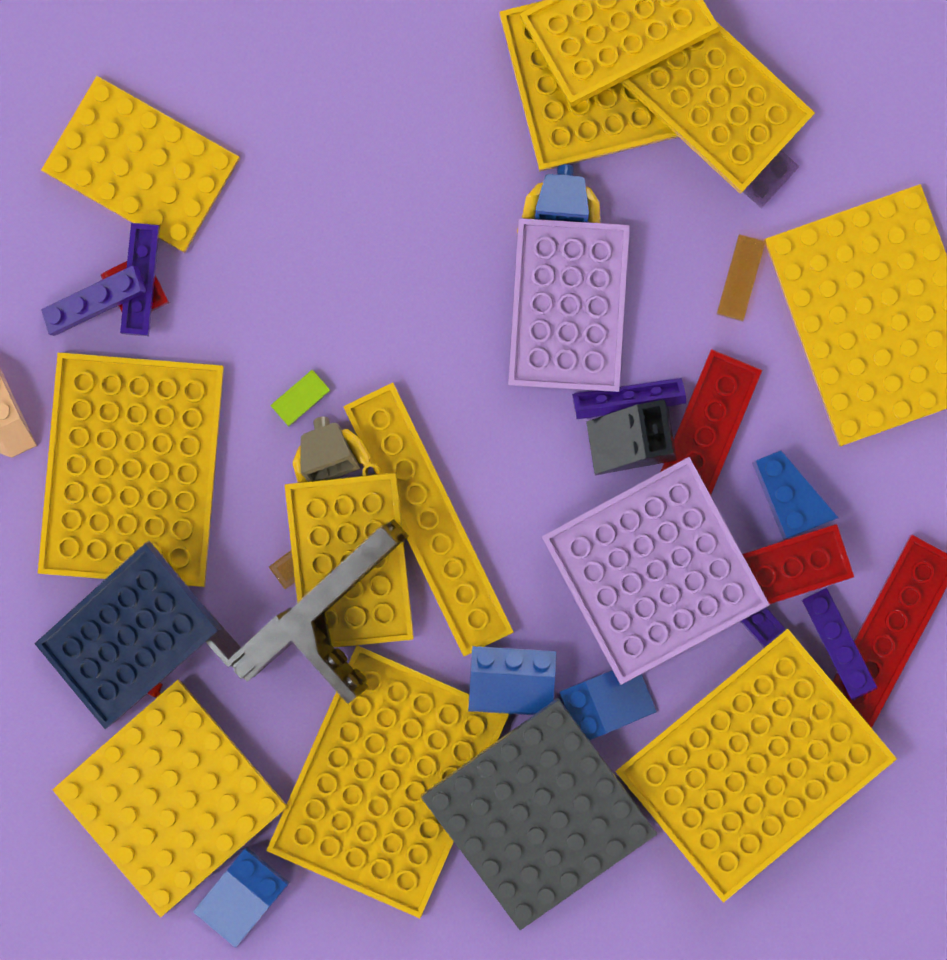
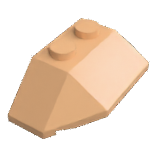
[0,368,37,458]

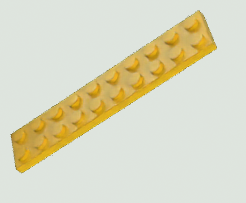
[343,382,514,656]

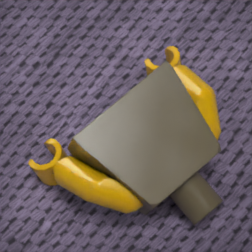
[292,416,381,483]

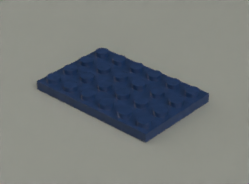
[34,541,221,729]

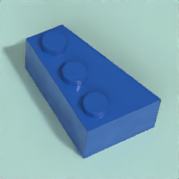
[752,451,838,540]

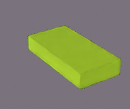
[270,370,330,427]

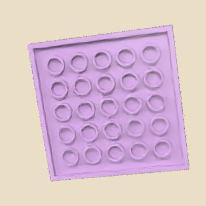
[542,457,770,685]

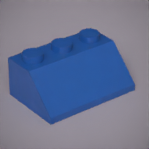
[468,646,556,715]

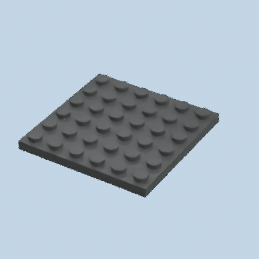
[421,698,657,930]

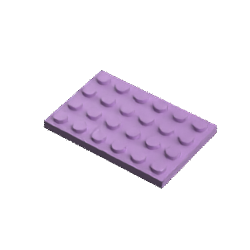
[508,218,630,392]

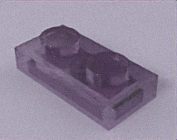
[743,150,799,209]

